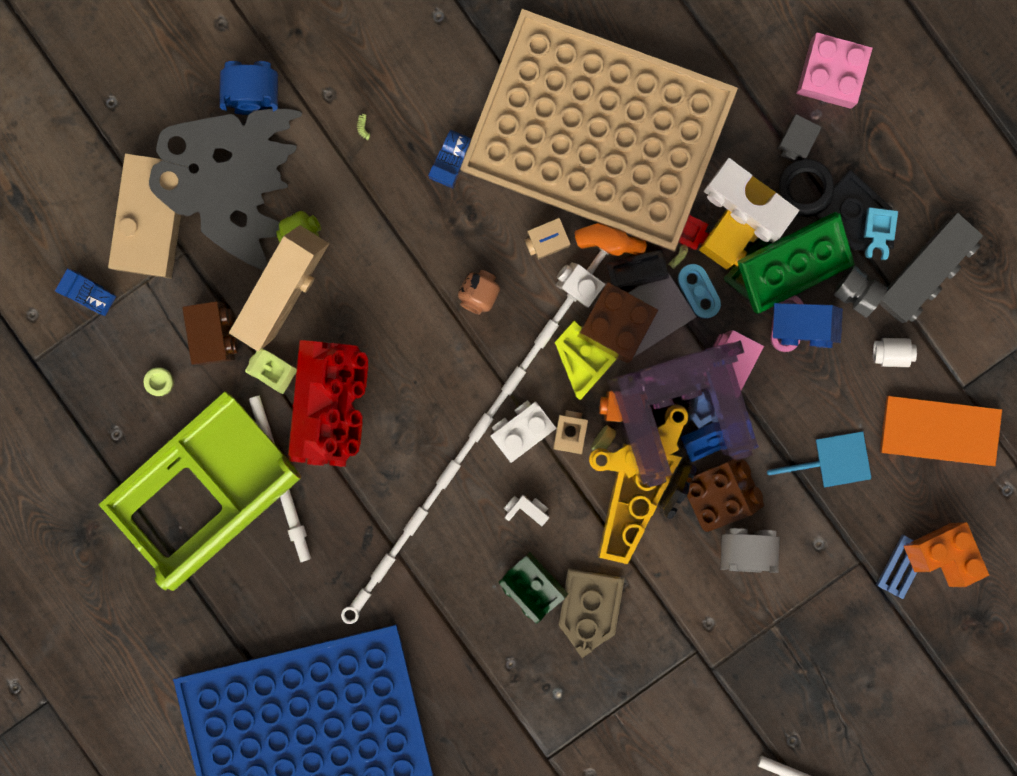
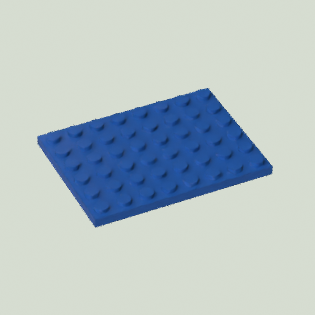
[173,624,434,776]

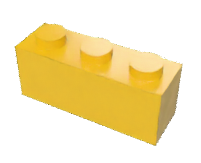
[699,176,779,270]

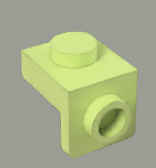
[245,348,297,394]

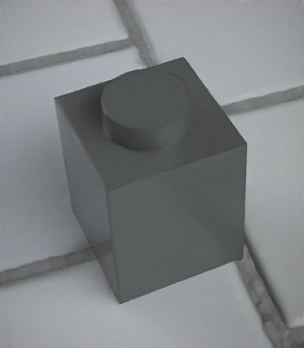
[776,114,822,162]

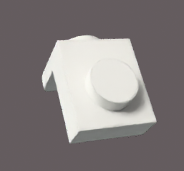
[556,262,605,308]
[504,494,549,526]

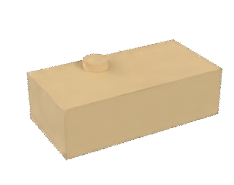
[108,154,187,279]
[229,225,329,352]

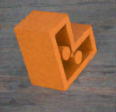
[904,522,989,587]

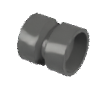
[832,265,888,318]

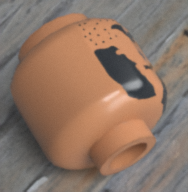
[458,270,500,315]

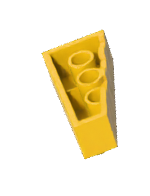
[598,443,682,564]

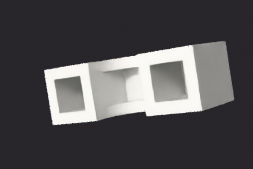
[704,158,800,243]

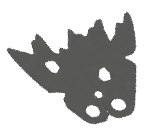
[149,109,302,271]

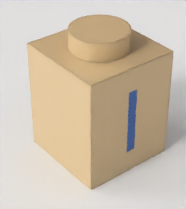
[524,218,571,260]

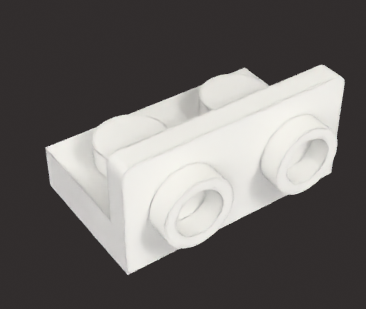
[490,400,557,463]

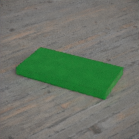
[737,212,855,314]

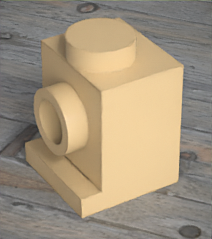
[553,410,588,454]

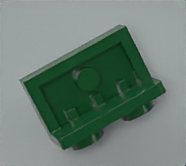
[498,552,568,624]

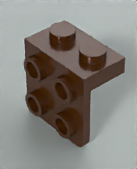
[687,454,765,532]

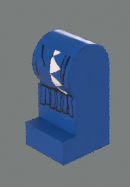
[428,130,472,189]
[55,269,116,316]

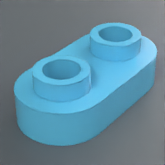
[678,264,721,319]

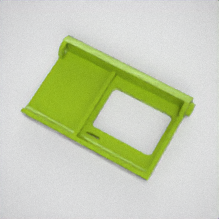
[99,392,301,591]

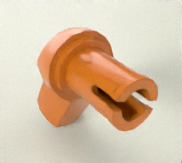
[575,223,647,256]

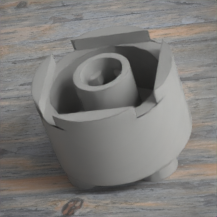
[720,528,780,573]

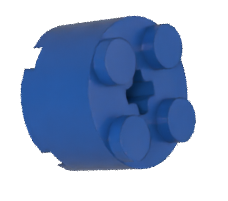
[220,61,278,115]

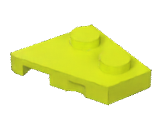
[555,321,616,400]

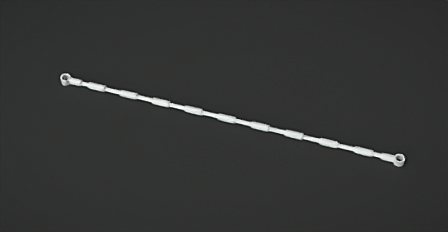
[341,248,609,624]

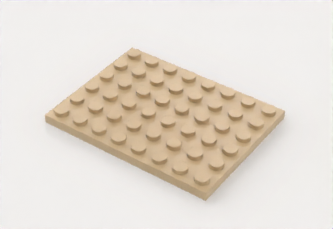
[460,9,738,251]

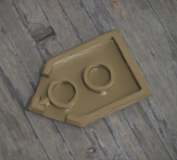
[559,569,625,658]

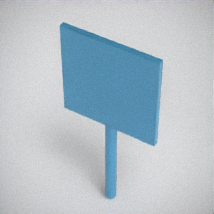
[767,431,871,488]

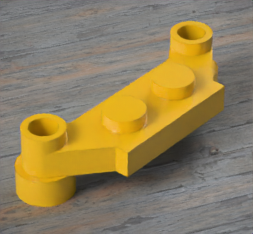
[589,405,688,478]

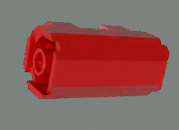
[288,340,369,467]

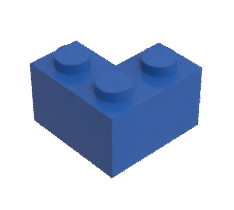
[773,303,843,348]

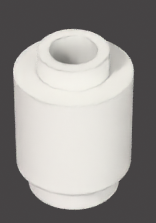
[873,338,917,367]

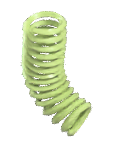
[357,114,370,140]
[668,245,688,269]

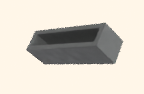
[879,213,983,323]

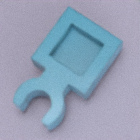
[864,208,898,260]

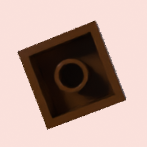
[577,282,658,364]
[182,301,238,365]

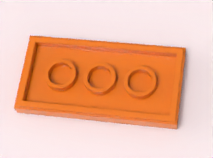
[880,396,1002,466]

